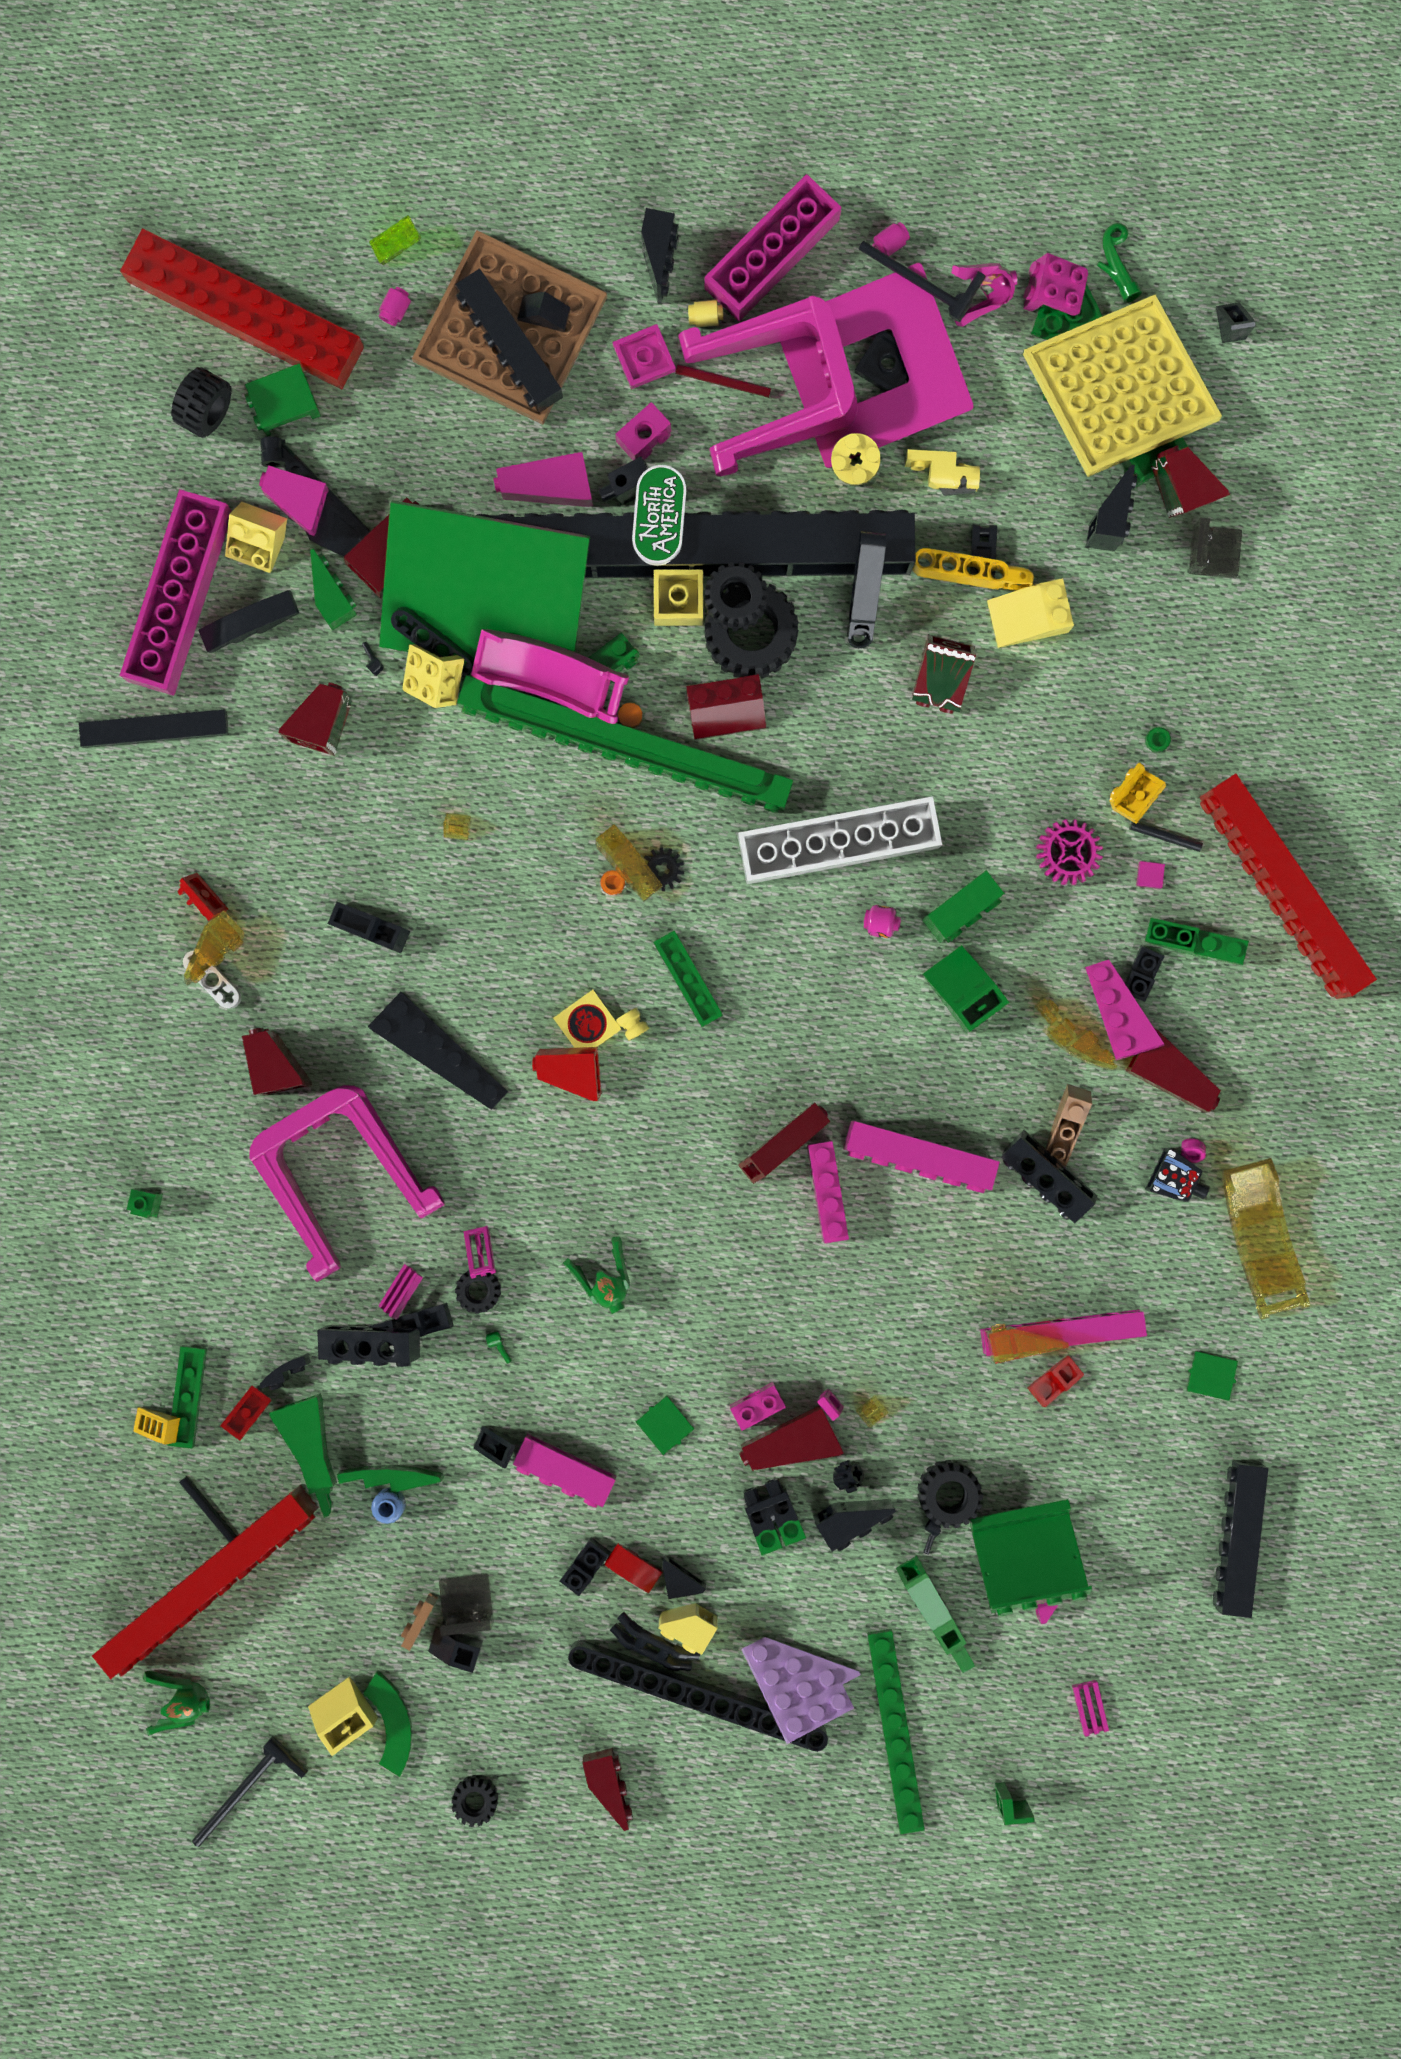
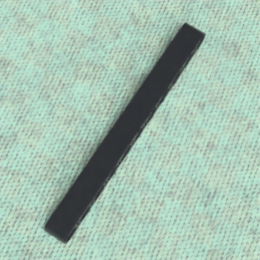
[568,1640,828,1752]

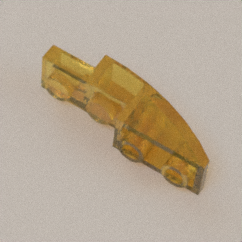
[1034,998,1118,1070]

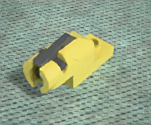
[905,449,980,496]

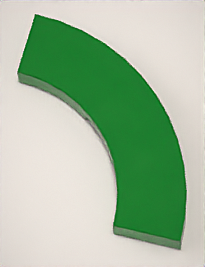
[363,1671,412,1777]

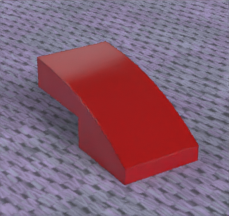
[1027,1356,1084,1407]
[604,1543,663,1593]

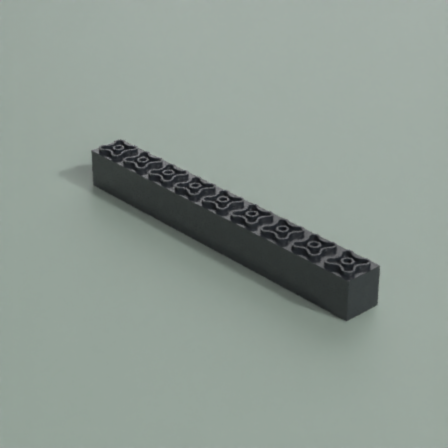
[477,509,916,578]

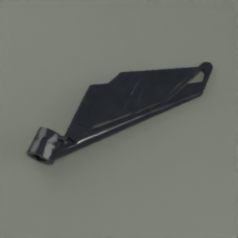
[260,437,371,557]

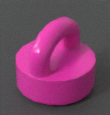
[1181,1138,1206,1163]

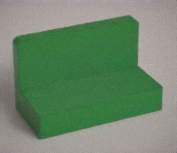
[995,1782,1035,1825]

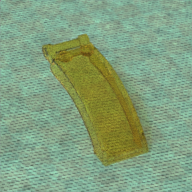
[1223,1158,1310,1320]

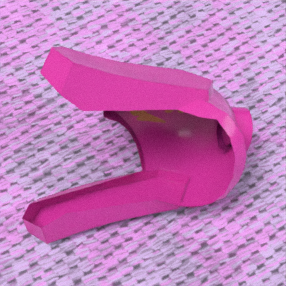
[951,263,1017,327]

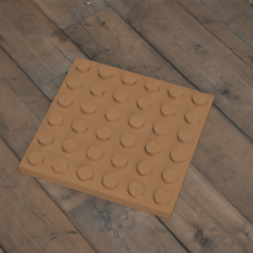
[412,230,607,425]

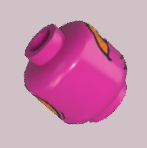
[864,905,901,938]

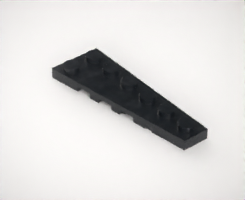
[368,991,508,1110]

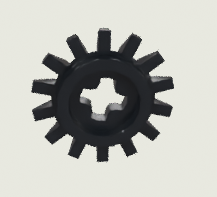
[641,847,684,891]

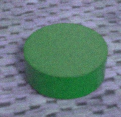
[1145,727,1171,753]

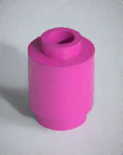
[872,222,910,256]
[378,287,411,327]

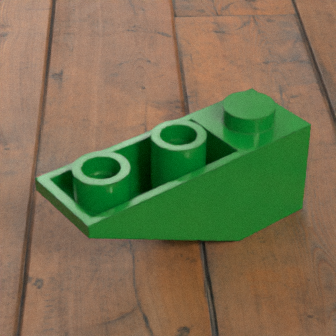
[310,549,357,631]

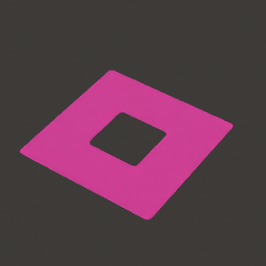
[780,263,974,468]

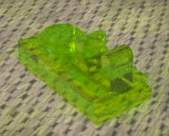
[369,215,421,266]

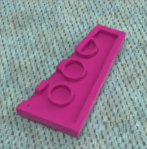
[1085,960,1164,1061]

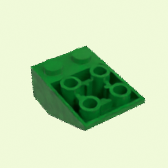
[922,945,1010,1033]

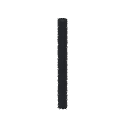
[179,1476,237,1542]

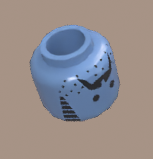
[371,1487,406,1524]

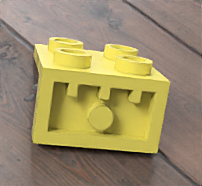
[402,644,464,708]

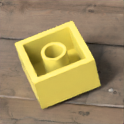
[654,569,703,626]

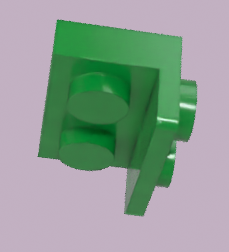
[588,632,640,684]

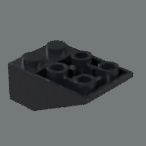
[641,208,679,304]
[1086,465,1137,551]
[813,1499,896,1552]

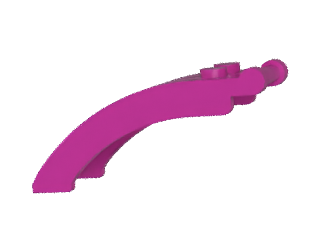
[471,629,629,724]

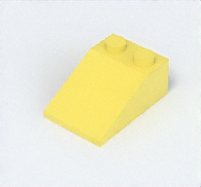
[987,578,1074,648]

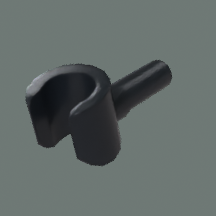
[362,642,384,676]
[923,1519,941,1555]

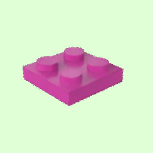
[612,324,676,390]

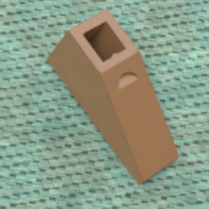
[1045,1084,1092,1167]

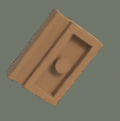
[401,1593,438,1651]

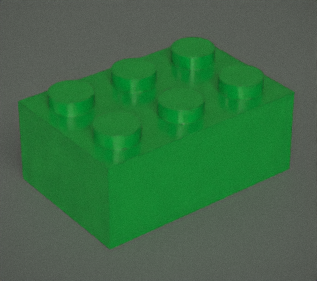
[922,870,1005,943]

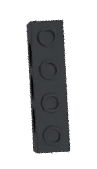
[1001,1130,1098,1223]
[317,1325,420,1367]

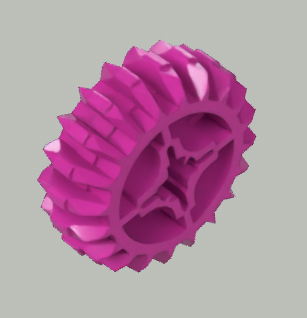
[1036,819,1103,885]

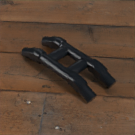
[610,1612,700,1671]

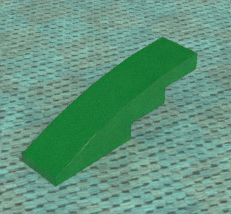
[337,1465,444,1492]

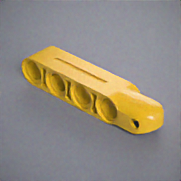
[913,548,1034,591]

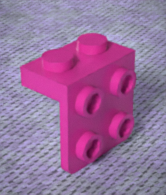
[1023,253,1088,316]

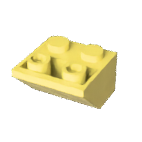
[225,502,287,573]
[658,1603,718,1655]
[308,1676,378,1756]

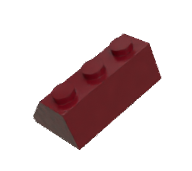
[686,674,766,740]

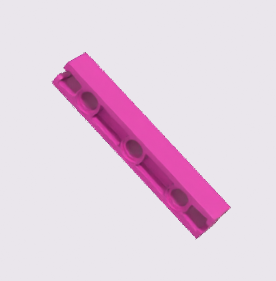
[980,1309,1147,1356]

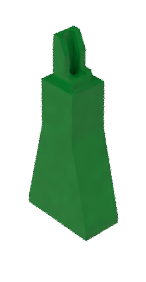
[269,1393,337,1518]
[896,1555,975,1673]

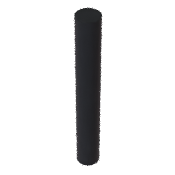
[1129,822,1203,852]

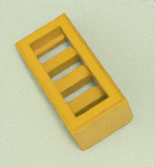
[133,1407,180,1445]

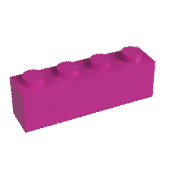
[807,1141,849,1244]
[513,1434,616,1508]

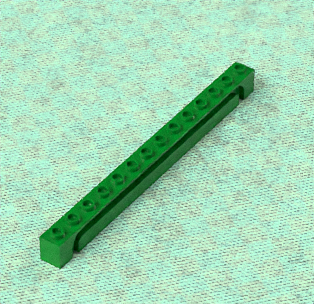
[457,675,793,813]

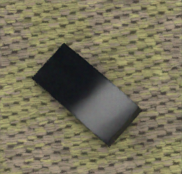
[1125,945,1165,1002]
[260,1353,311,1391]
[559,1537,611,1596]

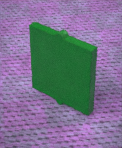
[1186,1351,1238,1401]
[636,1395,694,1455]

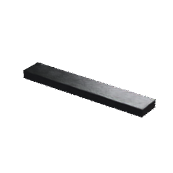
[79,709,229,748]

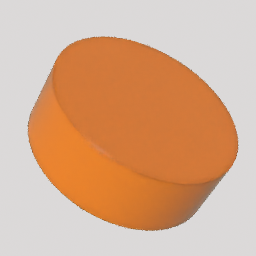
[618,703,643,728]
[600,870,625,895]

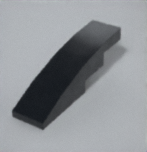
[198,590,300,653]
[366,1303,454,1351]

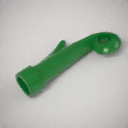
[1097,223,1142,303]

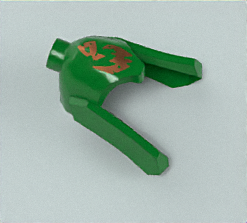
[563,1236,630,1314]
[143,1670,210,1736]

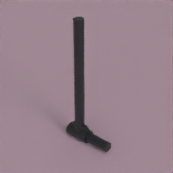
[859,241,986,322]
[192,1736,308,1847]

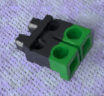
[744,1478,806,1556]

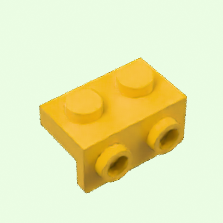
[1109,762,1166,824]

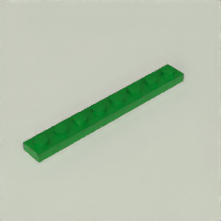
[867,1629,925,1835]

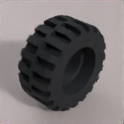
[705,584,799,678]

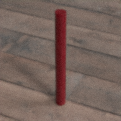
[675,364,771,398]

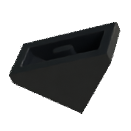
[517,291,571,332]
[1216,302,1255,343]
[473,1426,518,1469]
[662,1555,706,1599]

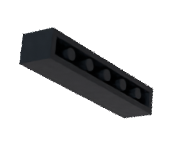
[455,268,563,413]
[1213,1460,1269,1618]

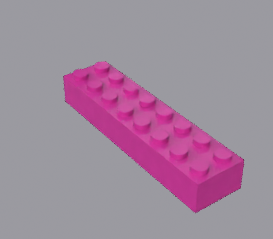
[119,489,232,696]

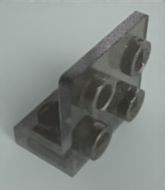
[1189,518,1242,579]
[439,1573,494,1636]

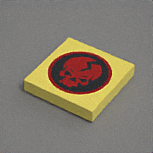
[553,990,622,1048]

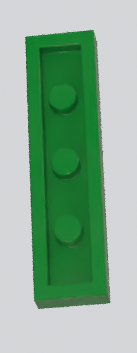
[653,930,723,1027]
[167,1345,207,1449]

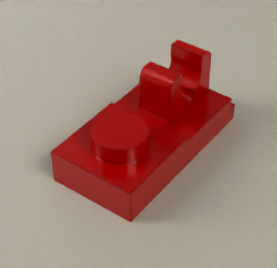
[178,872,228,921]
[220,1386,272,1441]

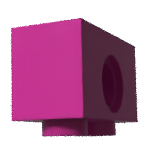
[615,402,671,460]
[730,1382,786,1431]

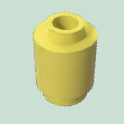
[688,300,723,327]

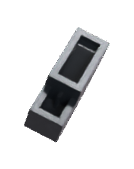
[327,902,410,954]

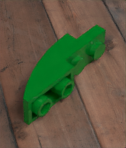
[1145,918,1249,966]

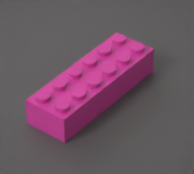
[704,174,842,322]
[843,1121,1000,1194]

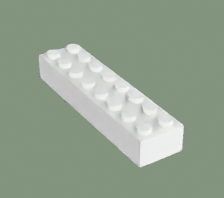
[738,796,942,884]

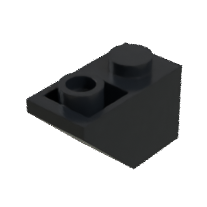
[428,1626,483,1673]

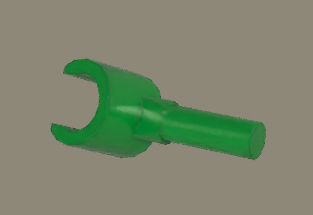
[486,1332,512,1364]

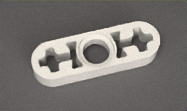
[183,951,241,1009]

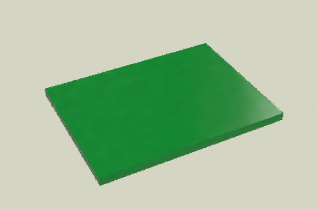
[379,500,590,663]

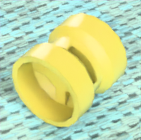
[616,1007,649,1041]

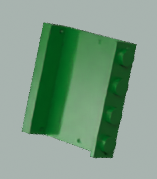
[970,1499,1092,1616]

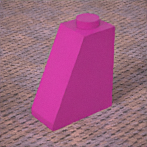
[259,466,328,536]

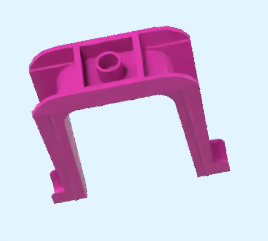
[678,296,858,477]
[249,1085,445,1282]

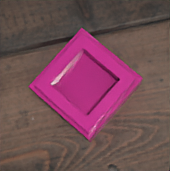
[1136,861,1165,889]
[817,1389,844,1421]

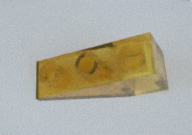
[595,824,663,902]
[184,910,244,986]

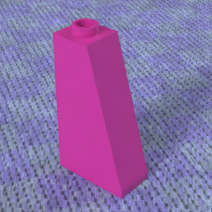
[493,452,593,507]

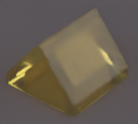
[443,813,471,840]
[856,1395,888,1428]

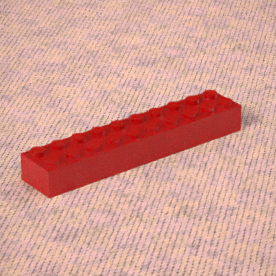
[120,228,364,390]
[1199,773,1377,999]
[92,1485,319,1680]

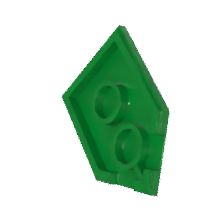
[1031,283,1103,340]

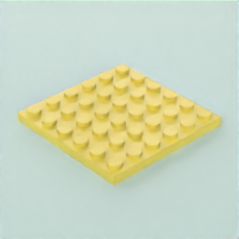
[1023,295,1222,477]

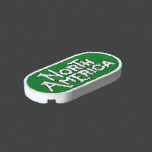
[632,465,686,566]

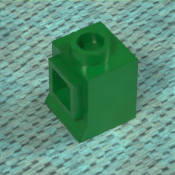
[126,1188,163,1218]

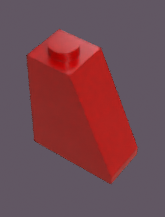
[532,1047,602,1101]

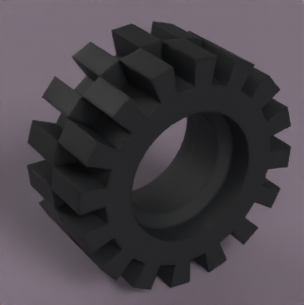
[455,1267,501,1314]
[451,1775,498,1827]

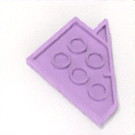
[741,1637,861,1744]

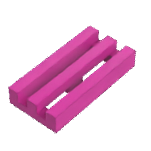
[463,1226,496,1279]
[378,1264,423,1320]
[1072,1680,1109,1737]

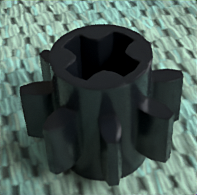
[833,1460,864,1494]

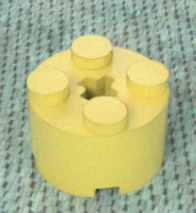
[831,433,880,486]

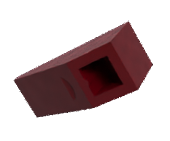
[582,1748,633,1831]

